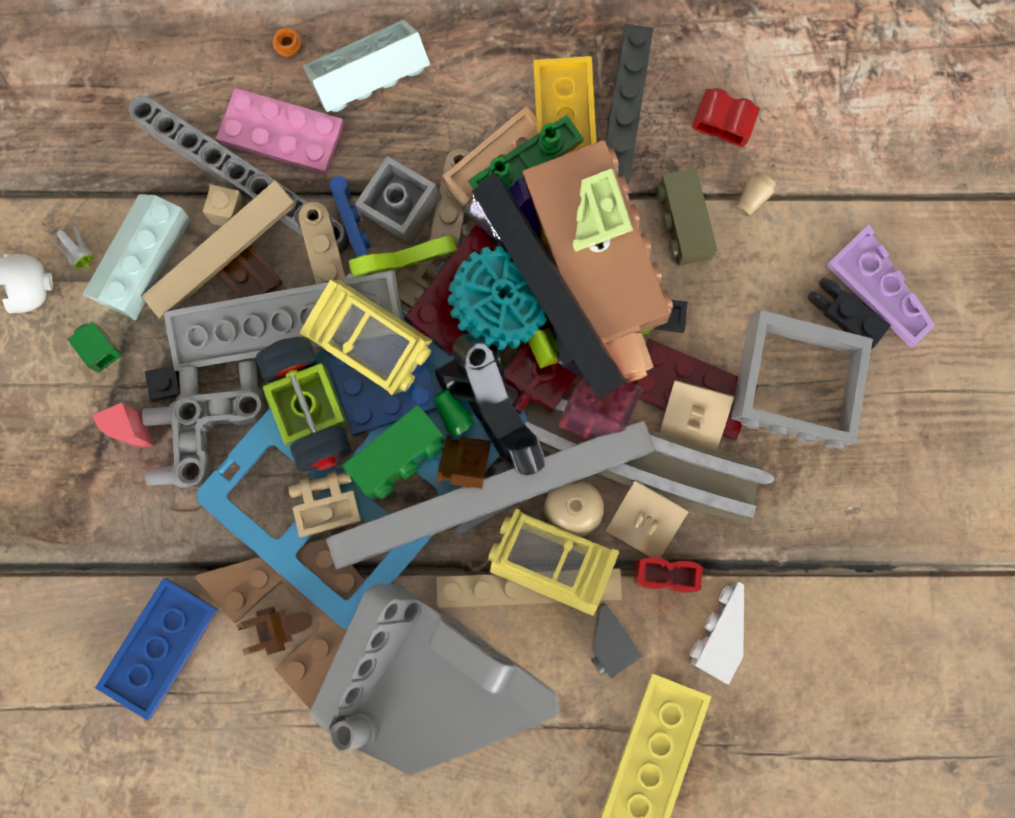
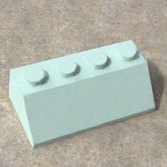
[303,20,430,112]
[82,194,191,321]

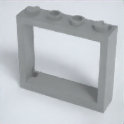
[731,310,873,449]

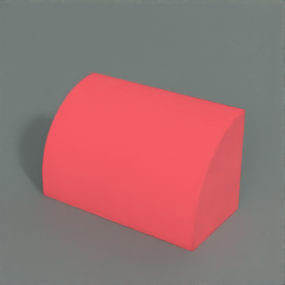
[92,403,154,448]

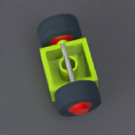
[256,337,352,472]

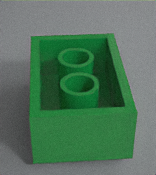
[342,405,445,500]

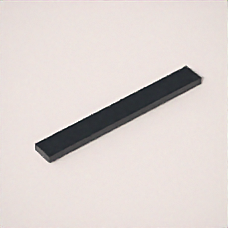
[471,173,627,399]

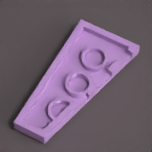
[826,224,935,348]

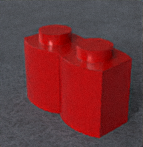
[691,88,760,147]
[634,557,703,593]

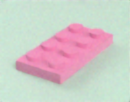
[216,88,344,175]

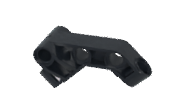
[434,334,545,475]

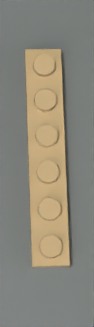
[436,569,622,608]

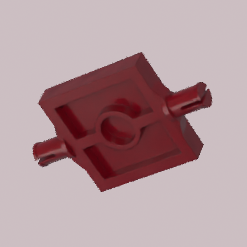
[505,334,578,414]

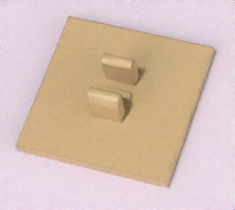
[659,380,734,452]
[605,480,689,558]

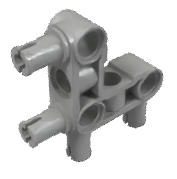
[142,361,267,488]

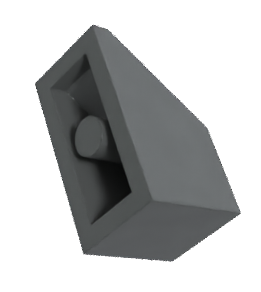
[591,603,642,678]

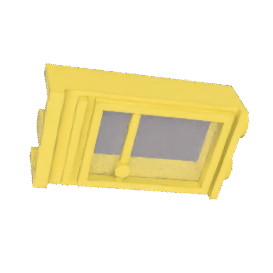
[299,280,432,395]
[488,508,620,616]

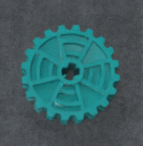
[448,246,547,350]

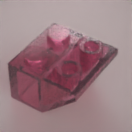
[559,374,644,439]

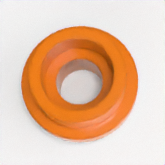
[273,28,302,57]

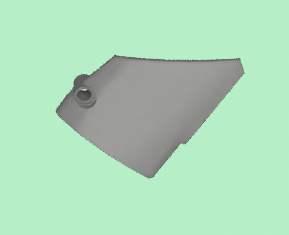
[310,584,560,775]

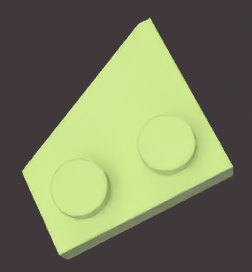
[573,168,633,252]

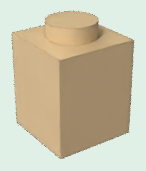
[203,184,247,226]

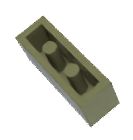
[656,168,717,266]

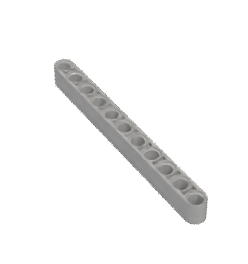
[326,421,656,569]

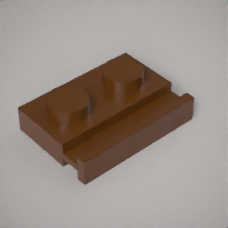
[218,245,283,298]
[437,435,491,489]

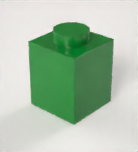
[67,321,123,373]

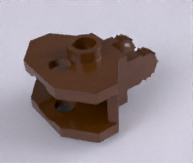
[237,607,313,655]

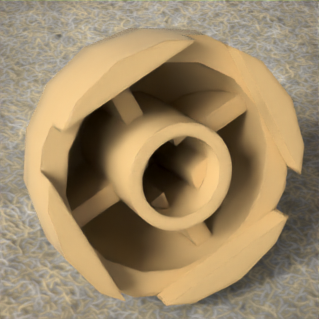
[544,479,604,538]

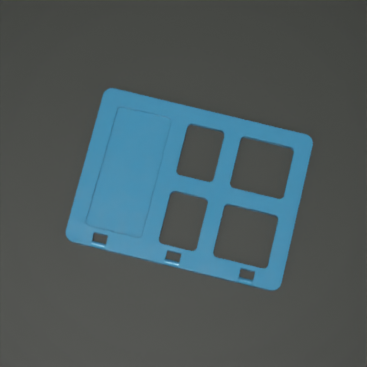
[197,310,527,629]

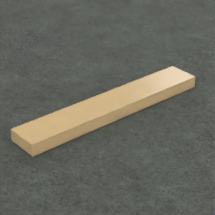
[141,180,296,320]

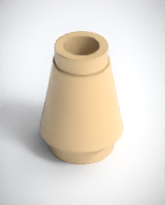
[735,172,776,217]

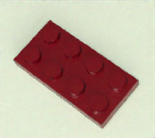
[403,225,509,356]
[625,339,759,441]

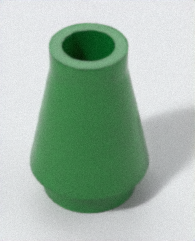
[432,389,474,437]

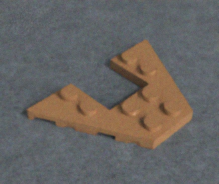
[194,538,366,710]

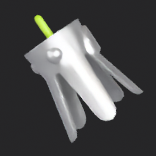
[50,225,94,269]

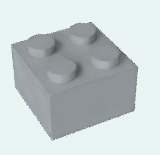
[355,156,442,244]

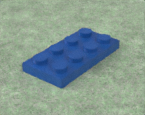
[95,578,219,721]

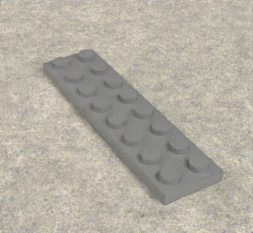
[163,271,403,371]

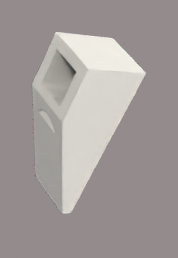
[690,582,744,684]

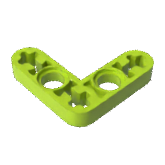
[348,235,458,277]

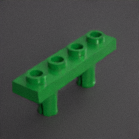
[468,114,583,190]

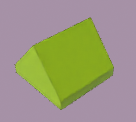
[528,330,559,369]

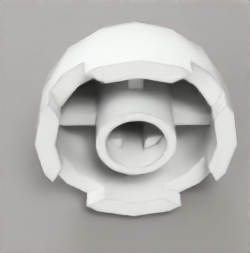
[0,253,53,313]

